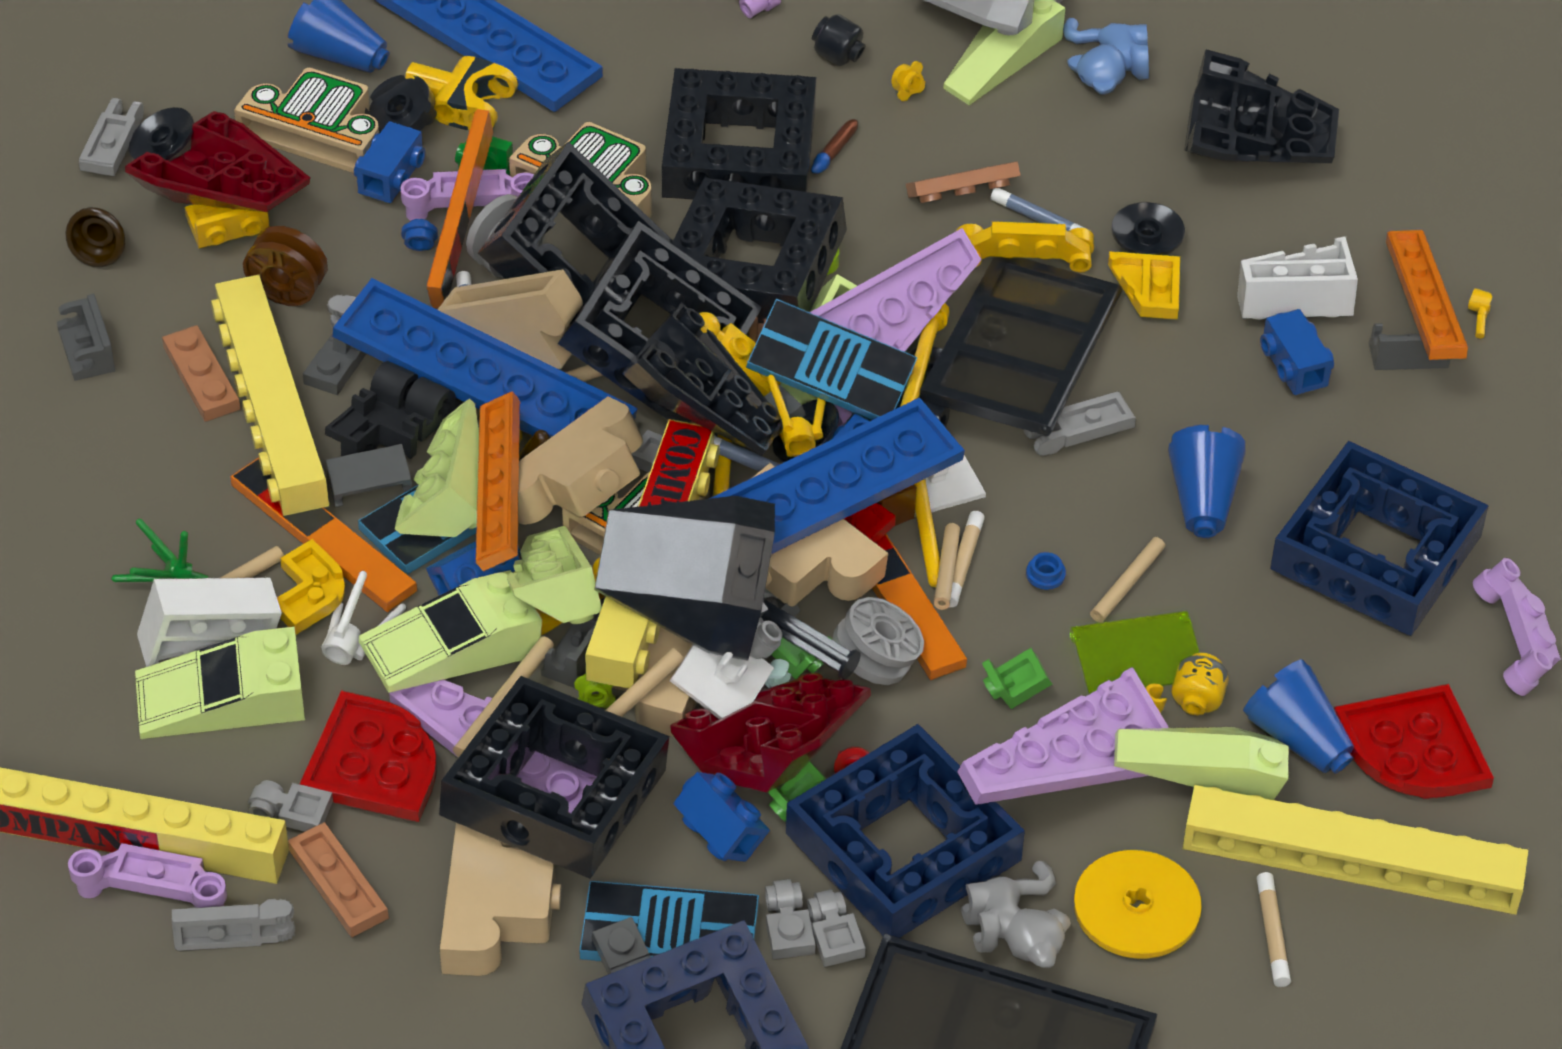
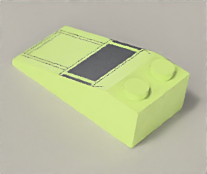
[359,570,542,693]
[135,627,305,739]

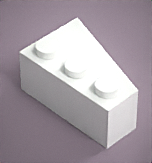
[1237,236,1358,320]
[137,578,282,667]

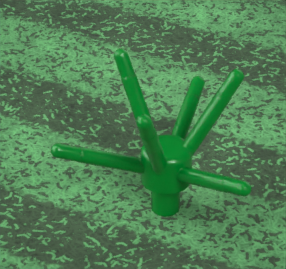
[111,519,208,582]

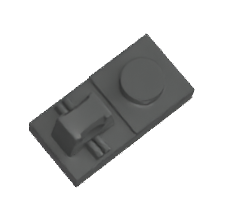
[303,333,366,395]
[591,917,651,974]

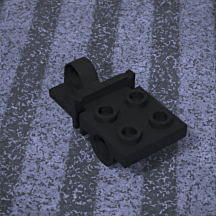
[325,361,464,459]

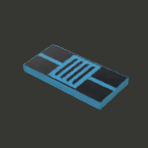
[746,299,917,420]
[358,485,477,575]
[579,881,759,961]

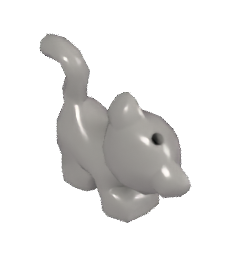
[961,861,1071,968]

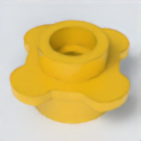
[891,61,925,101]

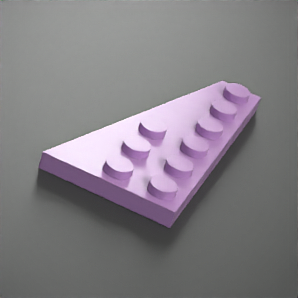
[810,228,982,427]
[958,667,1169,805]
[389,680,597,813]

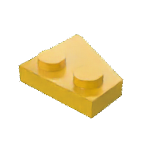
[1108,251,1180,319]

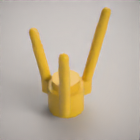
[767,375,826,457]

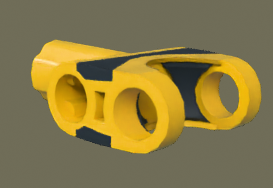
[405,56,518,130]

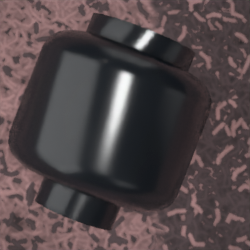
[812,14,866,66]

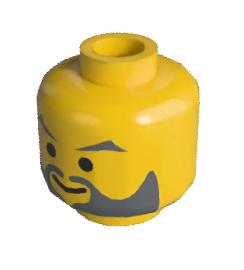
[1171,653,1229,716]

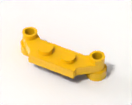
[955,221,1094,272]

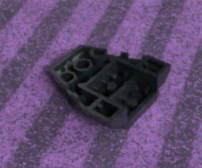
[1184,49,1339,164]

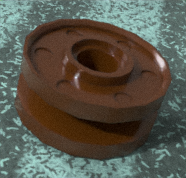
[243,226,328,306]

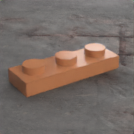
[906,162,1020,203]
[162,325,240,422]
[288,822,389,938]

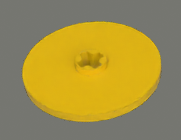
[1074,850,1202,959]

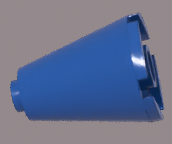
[288,0,389,73]
[1168,425,1246,538]
[1243,659,1354,774]

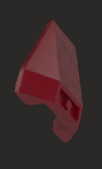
[125,111,311,212]
[670,673,871,793]

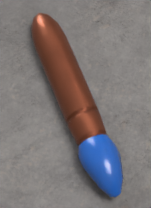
[811,119,858,173]

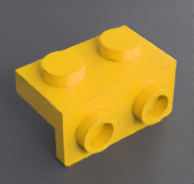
[185,204,269,248]

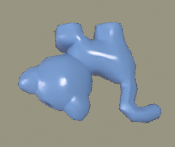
[1063,18,1149,94]

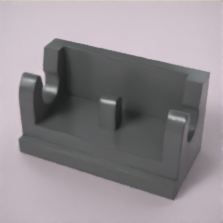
[57,294,115,381]
[1369,323,1451,370]
[326,444,412,507]
[541,601,604,688]

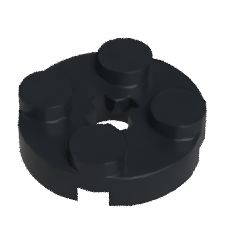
[364,75,437,134]

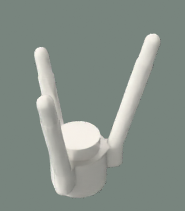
[321,571,406,665]

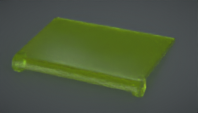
[1070,611,1200,694]

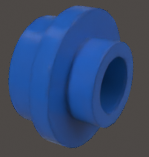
[401,219,438,251]
[1026,552,1066,590]

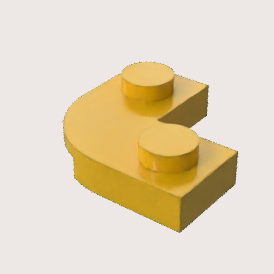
[277,539,345,635]

